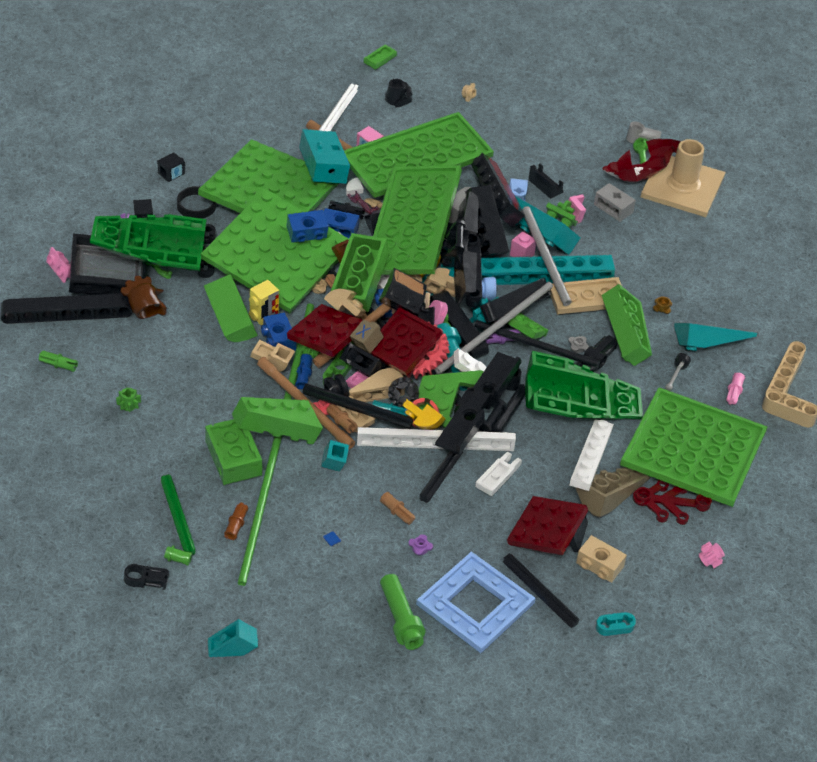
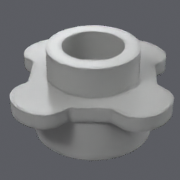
[569,336,589,353]

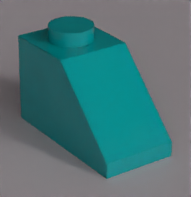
[208,619,258,657]

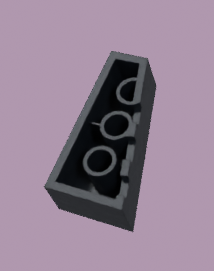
[465,185,510,258]

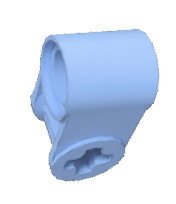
[509,178,528,201]

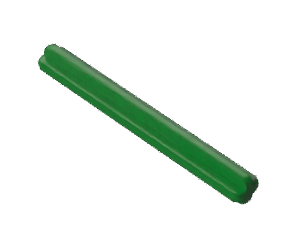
[161,474,196,556]

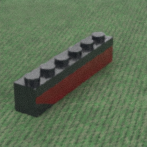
[471,152,525,227]

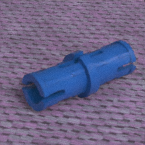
[295,354,313,389]

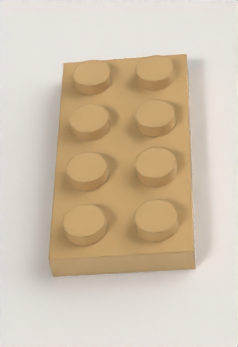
[550,277,622,314]

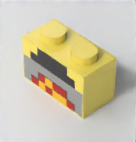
[249,280,279,325]

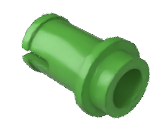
[164,546,192,566]

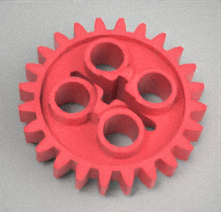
[402,322,450,379]

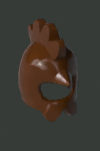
[121,276,167,319]

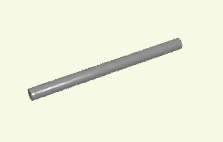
[522,206,572,306]

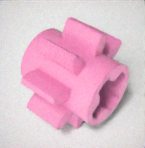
[699,541,725,568]

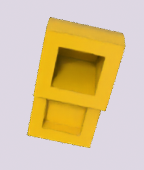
[402,399,446,430]

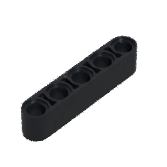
[479,277,551,323]
[429,291,489,359]

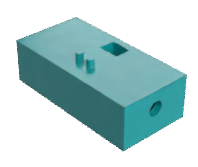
[299,129,350,184]

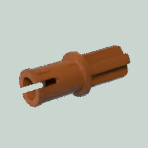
[224,502,248,540]

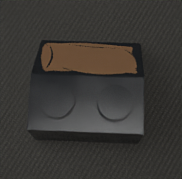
[378,268,427,315]

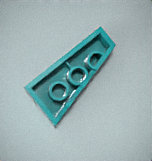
[515,196,581,255]

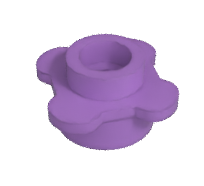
[408,534,433,555]

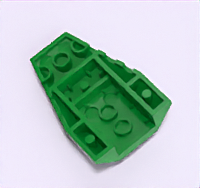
[90,214,207,272]
[525,351,643,420]

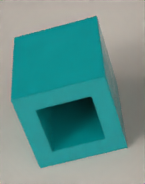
[321,440,349,471]

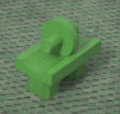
[546,200,578,228]

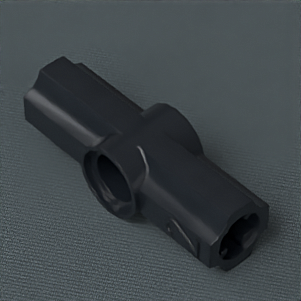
[576,335,617,371]

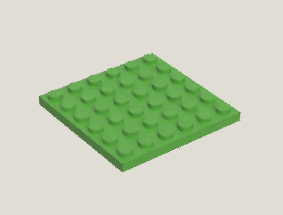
[198,139,339,213]
[201,189,349,313]
[620,388,767,507]

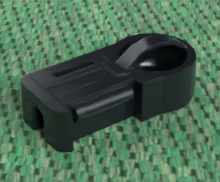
[124,564,169,590]

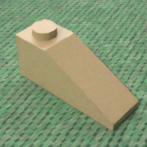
[349,368,405,403]

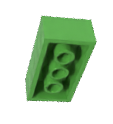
[330,233,389,312]

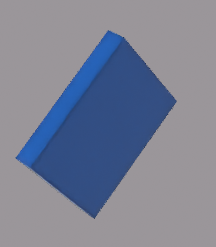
[323,531,341,546]

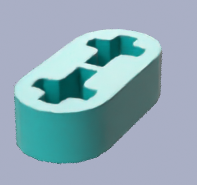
[596,612,636,636]

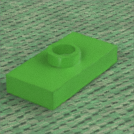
[363,45,397,70]

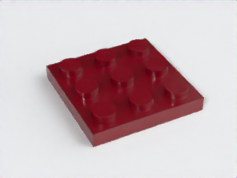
[287,304,363,357]
[370,307,443,376]
[507,496,588,555]

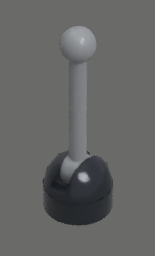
[665,353,691,391]

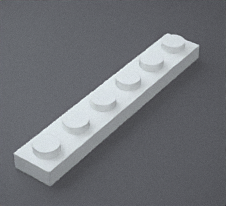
[569,419,614,491]

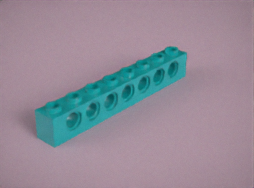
[481,255,615,285]

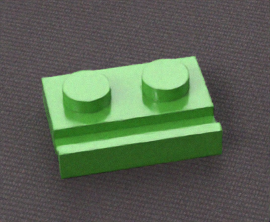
[507,313,549,339]

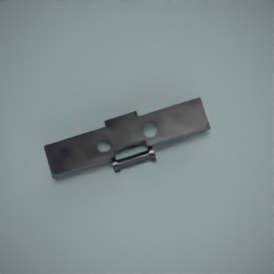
[442,192,479,305]
[435,352,522,455]

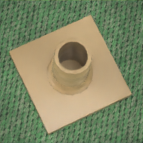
[641,139,725,217]

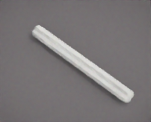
[319,83,358,131]

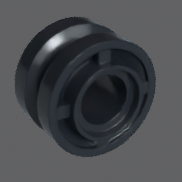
[324,374,349,397]

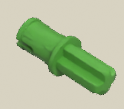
[39,350,78,372]

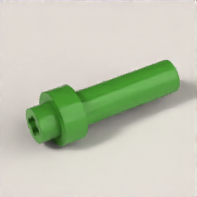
[380,574,426,650]

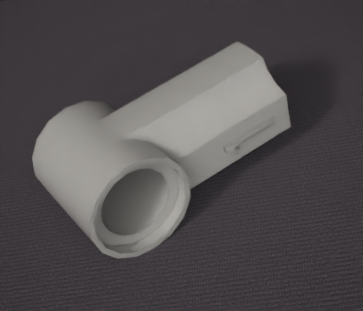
[626,122,662,144]

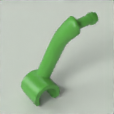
[146,263,172,279]

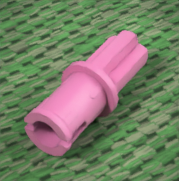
[726,373,745,405]

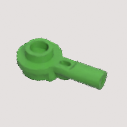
[633,138,648,164]

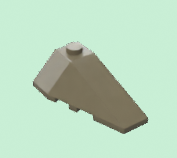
[575,467,650,517]

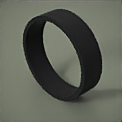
[177,186,216,219]

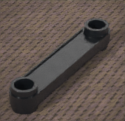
[465,234,482,308]

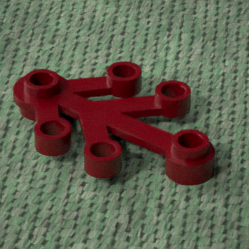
[633,480,712,525]

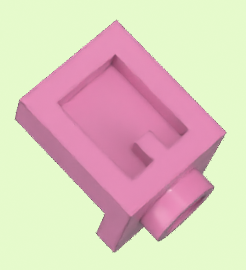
[569,194,586,223]

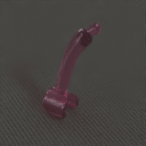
[348,191,379,214]

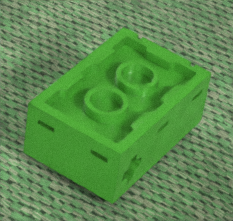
[205,419,262,485]

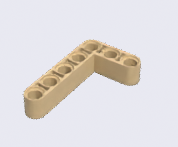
[762,341,817,428]

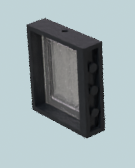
[69,233,146,295]

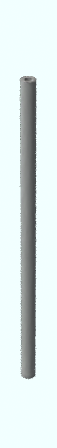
[435,282,553,374]

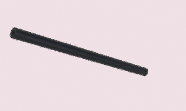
[474,320,600,368]

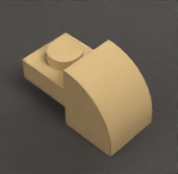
[424,268,455,297]
[324,289,366,317]
[250,340,295,372]

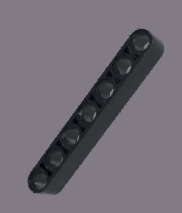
[1,293,132,324]

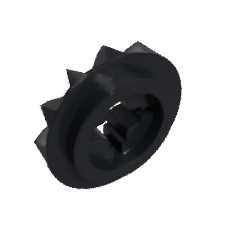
[388,377,419,408]

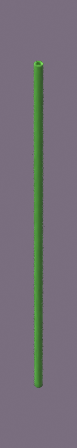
[238,303,314,586]

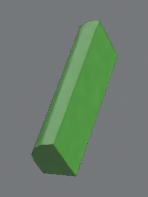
[204,274,258,342]

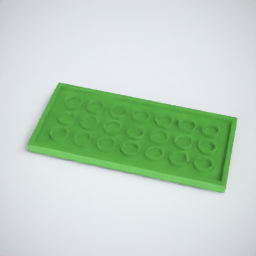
[344,112,494,198]
[373,165,462,275]

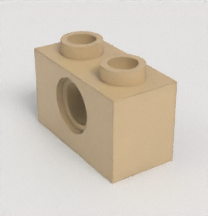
[576,535,627,583]

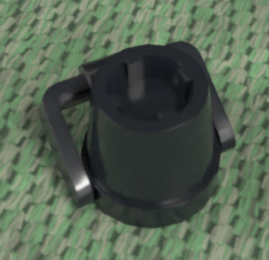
[385,79,413,107]

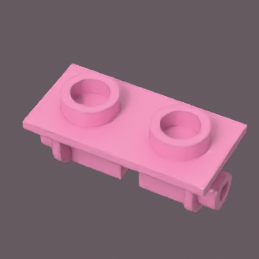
[46,247,70,283]

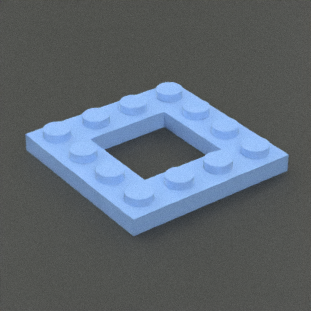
[416,552,536,653]

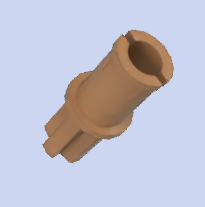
[326,404,357,433]
[380,492,415,524]

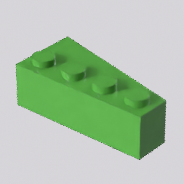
[602,284,652,366]
[232,397,323,444]

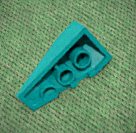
[674,323,757,351]

